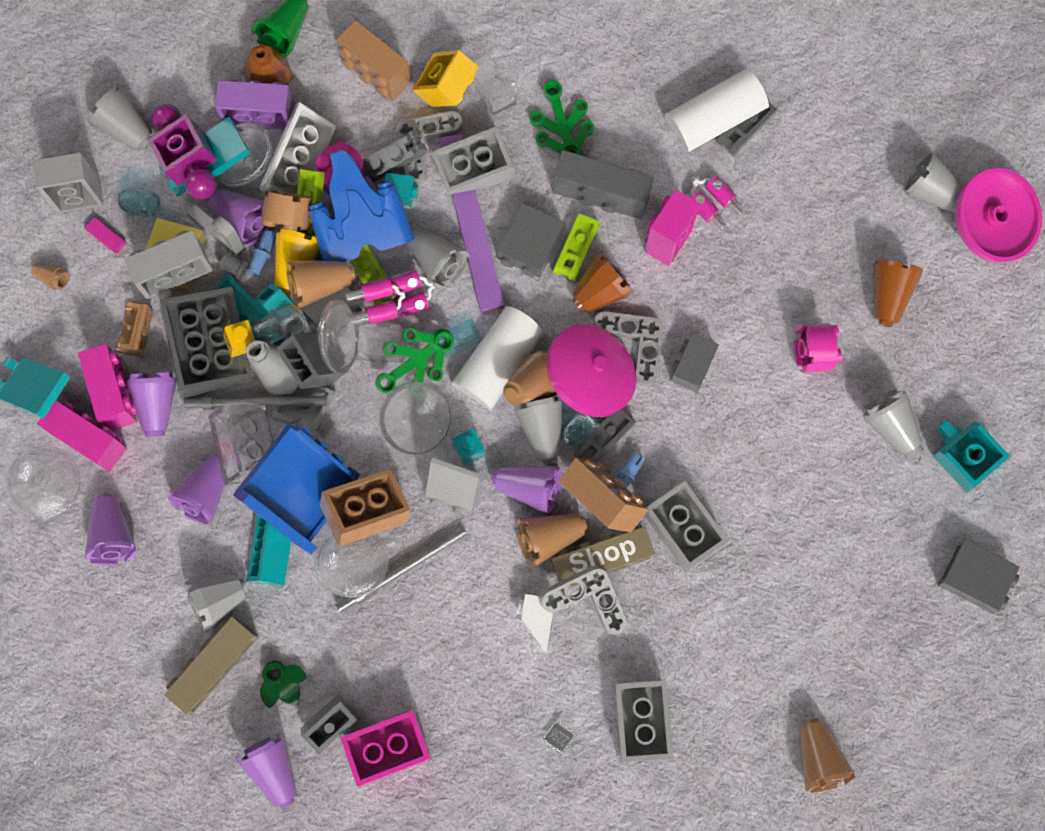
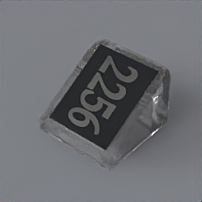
[542,720,577,756]

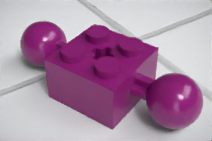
[148,104,217,200]

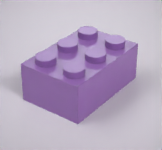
[215,79,295,130]

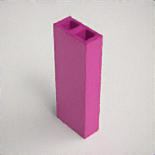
[84,217,126,254]

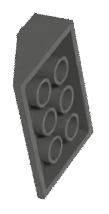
[160,287,253,398]

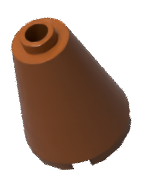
[874,259,923,327]

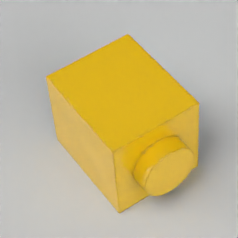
[223,320,255,358]

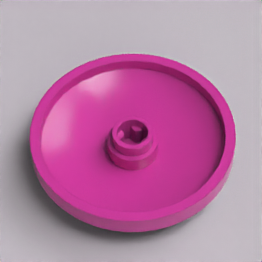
[955,168,1042,263]
[546,324,636,417]

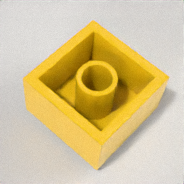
[412,50,478,107]

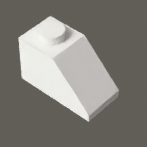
[517,594,555,651]

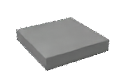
[271,385,336,436]

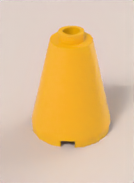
[274,228,320,295]

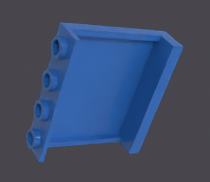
[233,423,360,555]

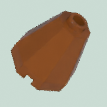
[243,44,293,85]
[573,253,634,312]

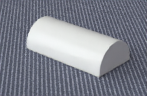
[665,68,769,152]
[259,102,337,194]
[451,306,545,411]

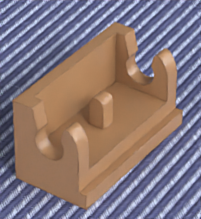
[115,302,153,356]

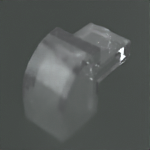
[250,305,311,344]

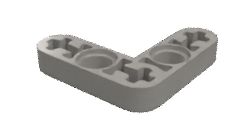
[396,111,462,186]
[186,204,244,256]
[594,312,663,387]
[539,566,627,634]

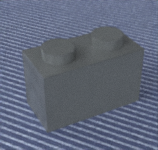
[670,333,719,393]
[300,694,357,755]

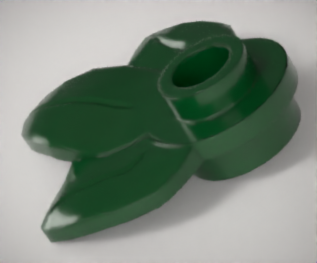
[260,661,307,708]

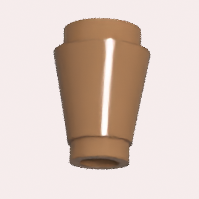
[31,263,69,290]

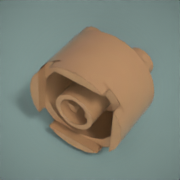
[261,190,313,231]

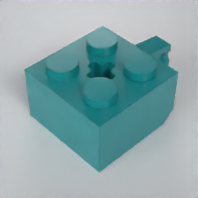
[933,420,1011,493]

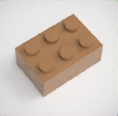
[337,20,411,101]
[559,458,649,532]
[320,469,411,547]

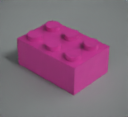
[644,189,701,267]
[78,344,137,431]
[37,400,127,472]
[340,710,432,787]

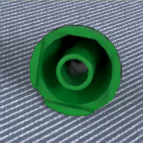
[251,0,309,57]

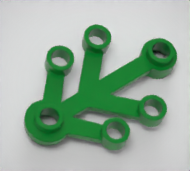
[530,80,594,156]
[375,327,454,396]

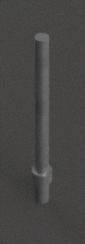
[184,396,328,410]
[335,527,467,613]

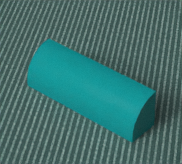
[246,515,291,586]

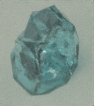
[118,188,160,217]
[562,411,601,445]

